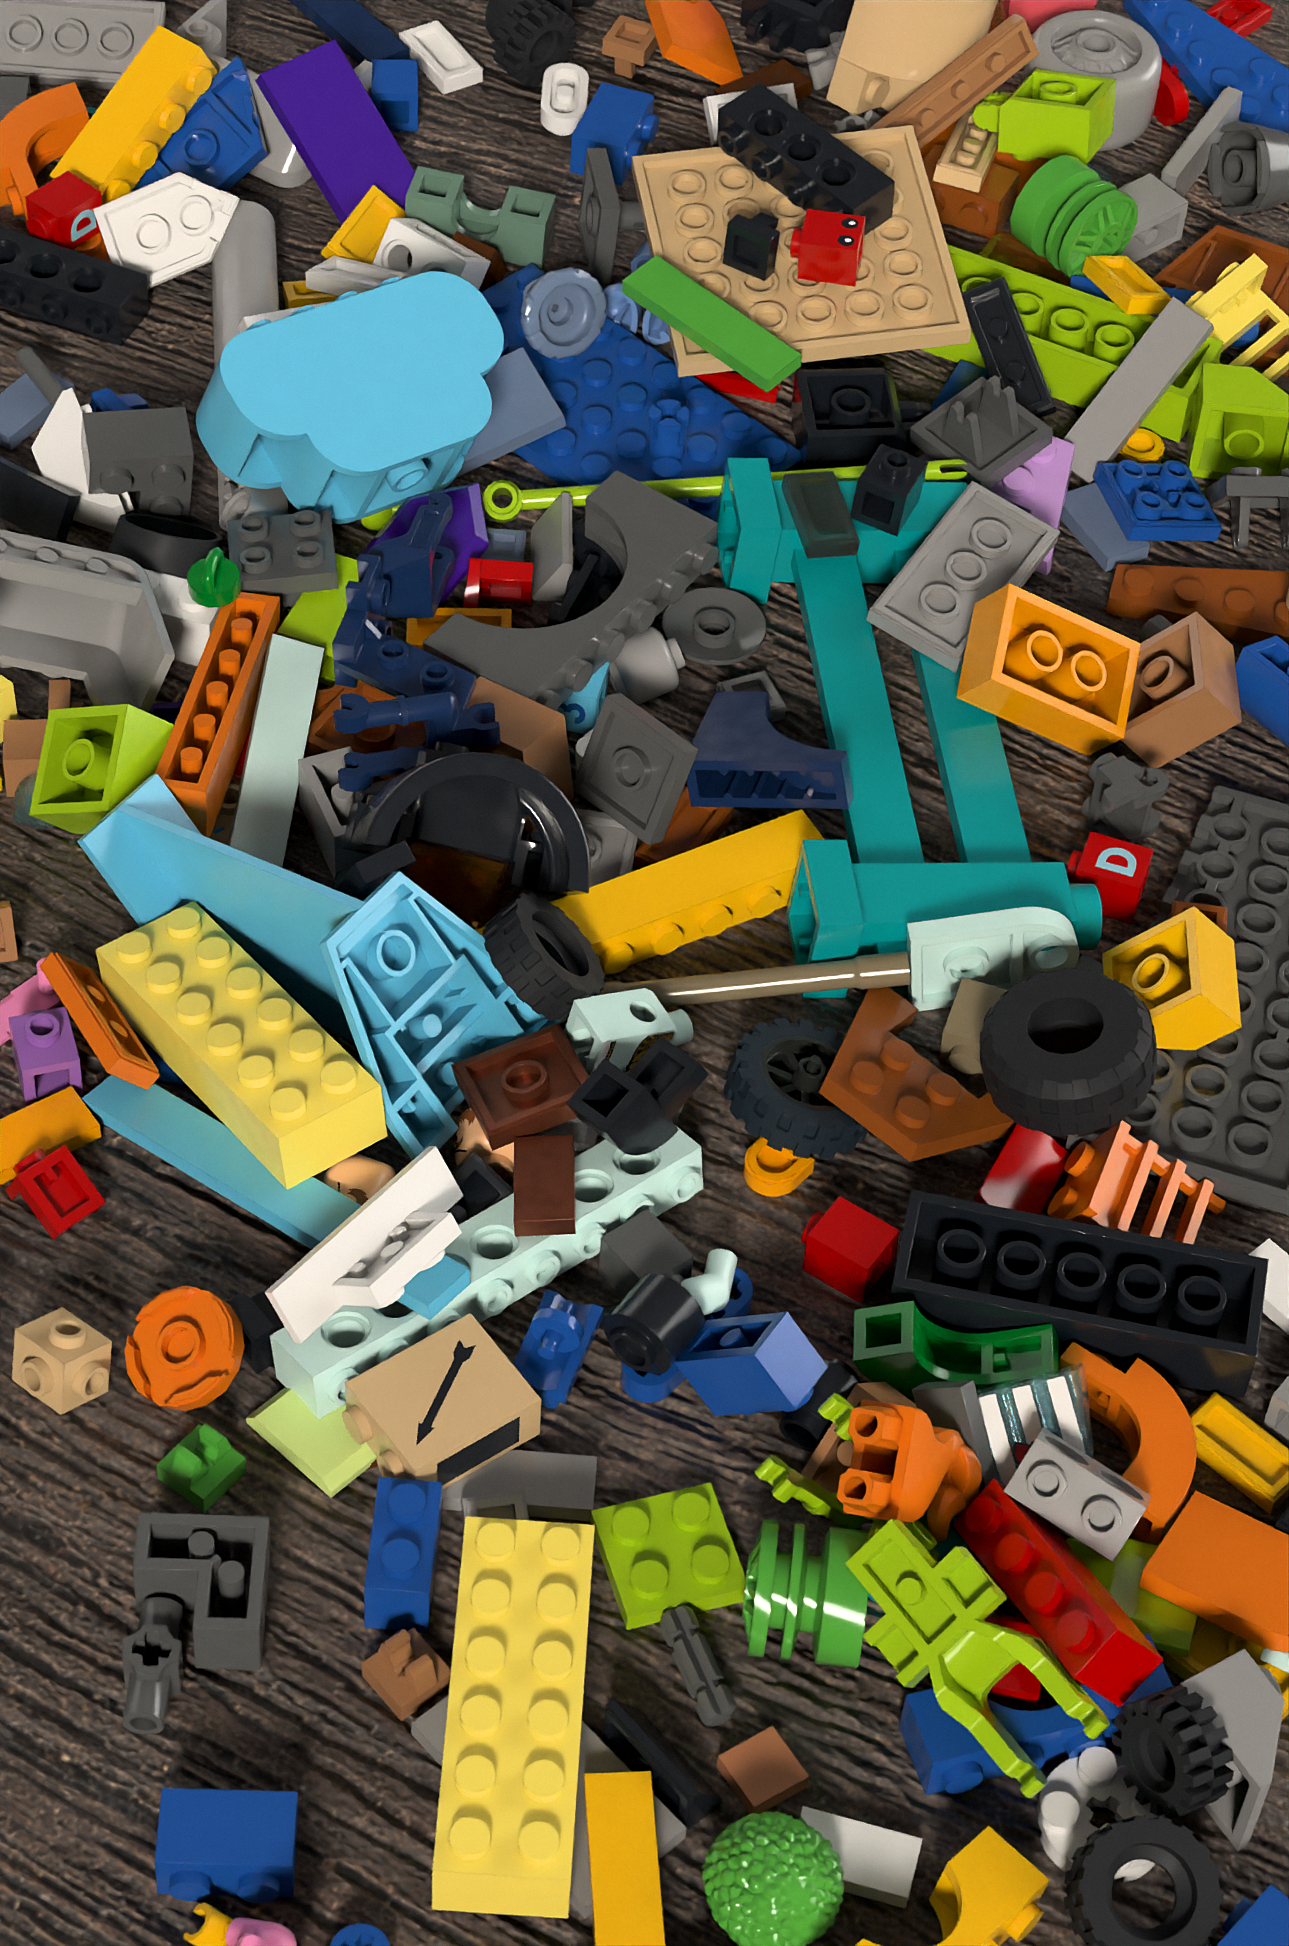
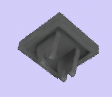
[910,375,1053,489]
[1205,467,1289,550]
[227,510,339,620]

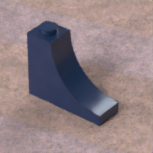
[686,692,854,809]

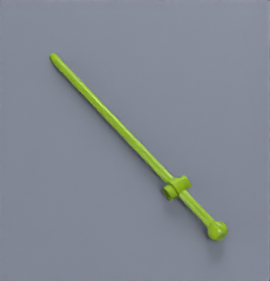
[361,459,968,531]

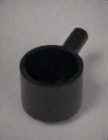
[598,1273,705,1374]

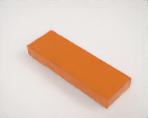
[39,952,160,1090]

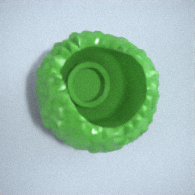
[702,1812,844,1946]

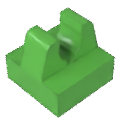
[157,1424,247,1513]

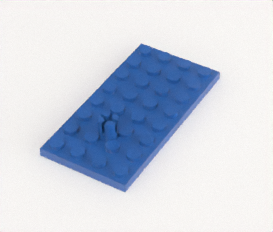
[481,263,801,521]

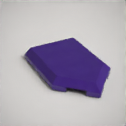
[357,483,490,608]

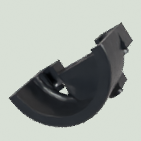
[341,742,591,896]

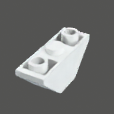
[31,388,134,533]

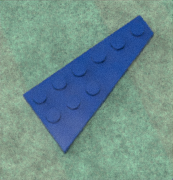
[1123,0,1289,133]

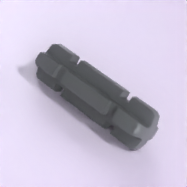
[660,1605,736,1727]

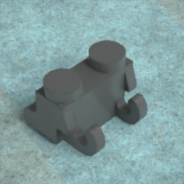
[1081,753,1169,844]

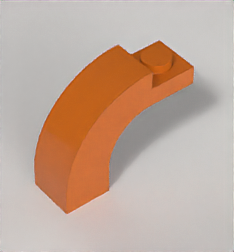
[0,82,89,225]
[1059,1342,1197,1545]

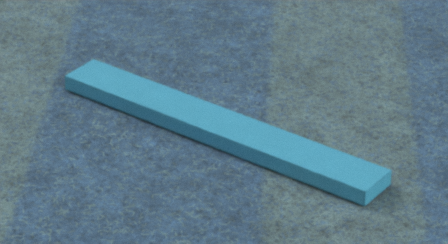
[82,1075,471,1320]

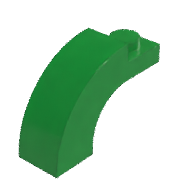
[853,1301,1059,1411]

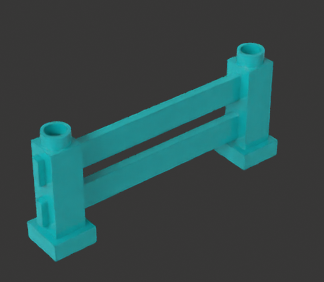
[715,458,1102,999]

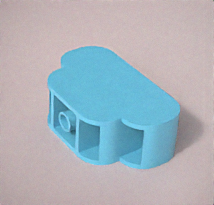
[196,271,504,524]

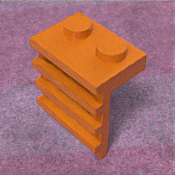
[1047,1120,1226,1244]

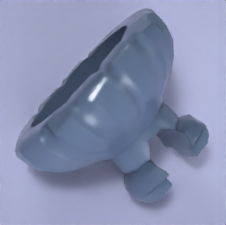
[520,267,607,360]

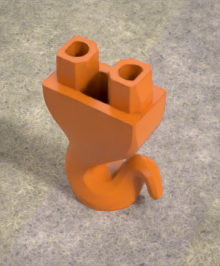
[837,1399,982,1542]

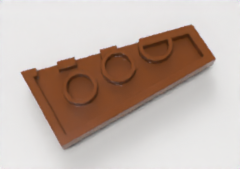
[1105,564,1289,645]

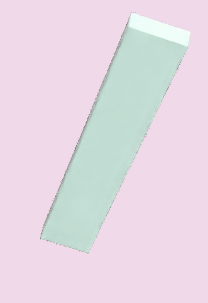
[228,634,324,868]

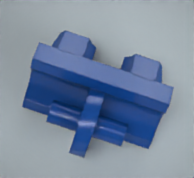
[513,1289,604,1409]

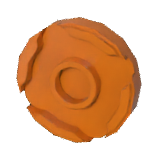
[124,1286,245,1411]

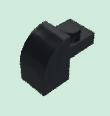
[566,1036,709,1156]

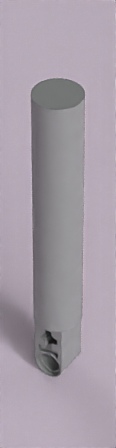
[211,200,288,532]

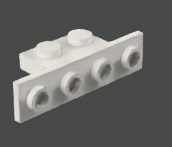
[265,1146,464,1343]

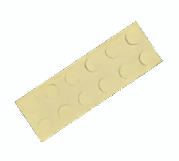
[95,901,388,1190]
[432,1516,595,1919]

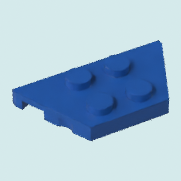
[130,56,268,193]

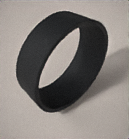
[108,514,222,577]

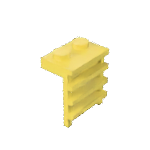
[1185,253,1289,382]

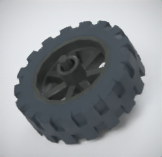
[724,1018,868,1159]

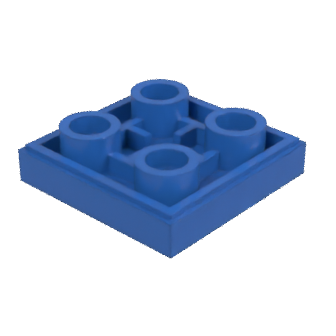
[1093,460,1223,541]

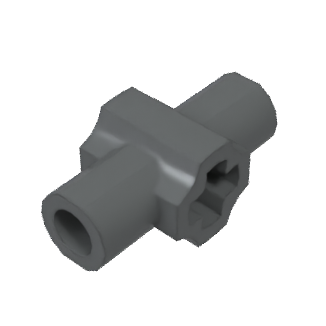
[122,1597,184,1735]

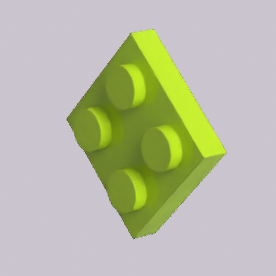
[590,1482,746,1630]

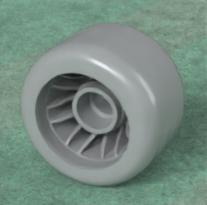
[1021,10,1162,152]

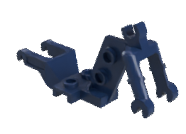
[332,492,500,792]

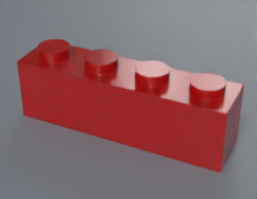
[952,1478,1164,1708]

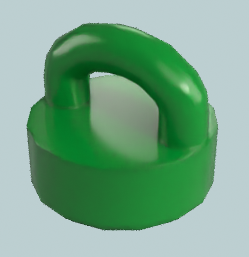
[187,547,242,608]

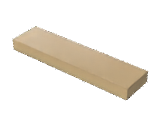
[933,112,998,193]

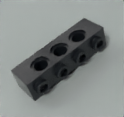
[717,82,895,236]
[0,226,149,346]

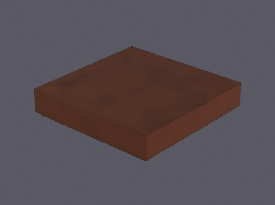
[451,1023,589,1151]

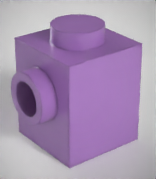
[8,1007,83,1107]

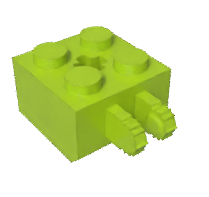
[971,69,1117,164]

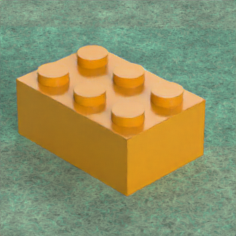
[956,583,1141,756]

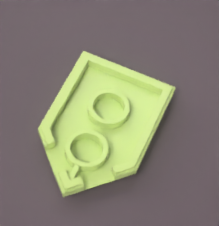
[246,1387,377,1498]

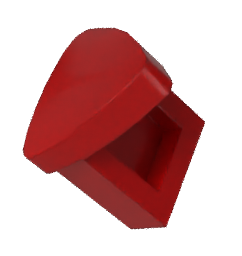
[463,557,533,608]

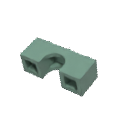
[405,166,556,269]

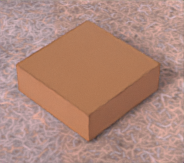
[716,1725,809,1814]

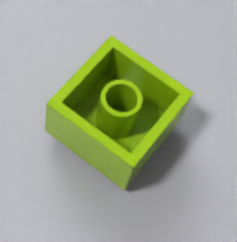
[29,704,174,834]

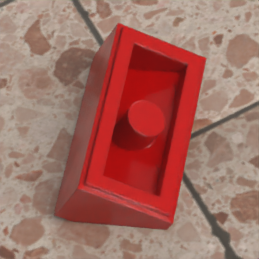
[975,1124,1070,1215]

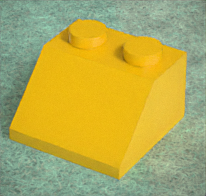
[1102,906,1242,1051]

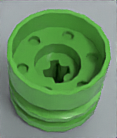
[1010,155,1138,279]
[742,1519,870,1668]

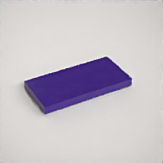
[255,39,415,225]

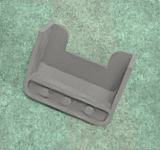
[0,529,175,713]

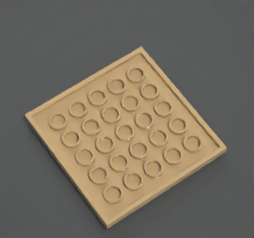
[632,125,971,377]

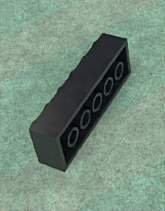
[889,1190,1269,1398]

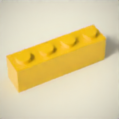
[50,25,217,205]

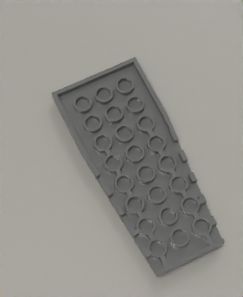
[1065,785,1289,1215]

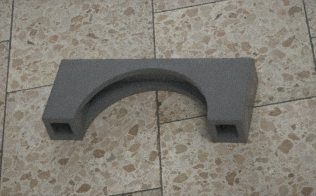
[423,470,719,711]

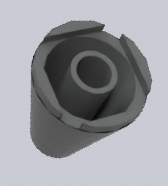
[1207,121,1289,216]

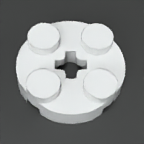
[1036,1746,1165,1883]

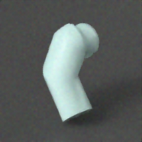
[680,1249,737,1315]

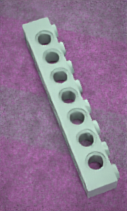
[270,1125,703,1419]

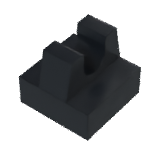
[722,212,780,281]

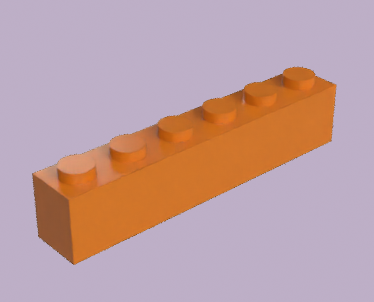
[155,592,280,838]

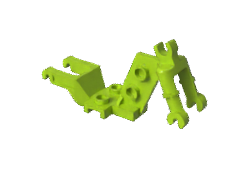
[754,1393,1110,1799]

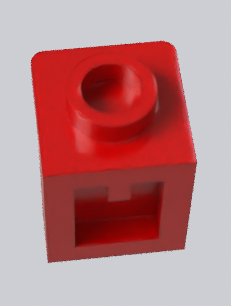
[5,1145,106,1240]

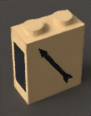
[342,1313,542,1490]

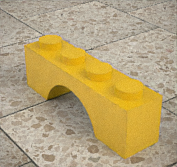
[855,1826,1050,1946]

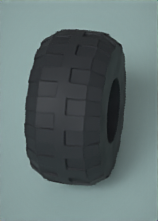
[980,968,1157,1137]

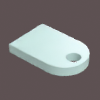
[907,907,1079,1011]

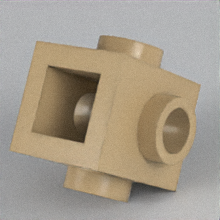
[12,1307,112,1415]

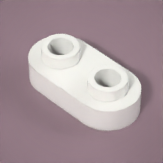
[540,63,589,136]

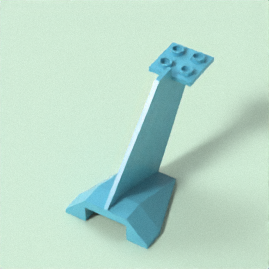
[77,773,561,1161]

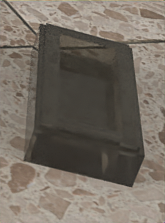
[781,471,860,559]

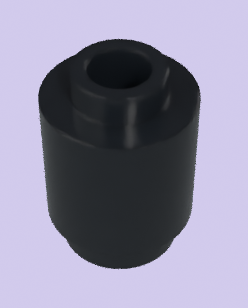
[779,1359,859,1452]

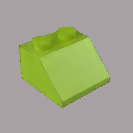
[1187,362,1289,480]

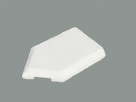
[93,172,240,289]

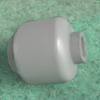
[609,627,686,705]

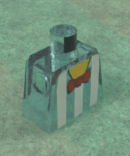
[976,1363,1094,1486]

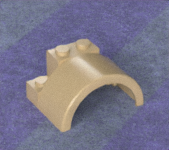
[826,0,998,115]

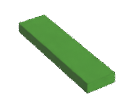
[622,255,802,393]

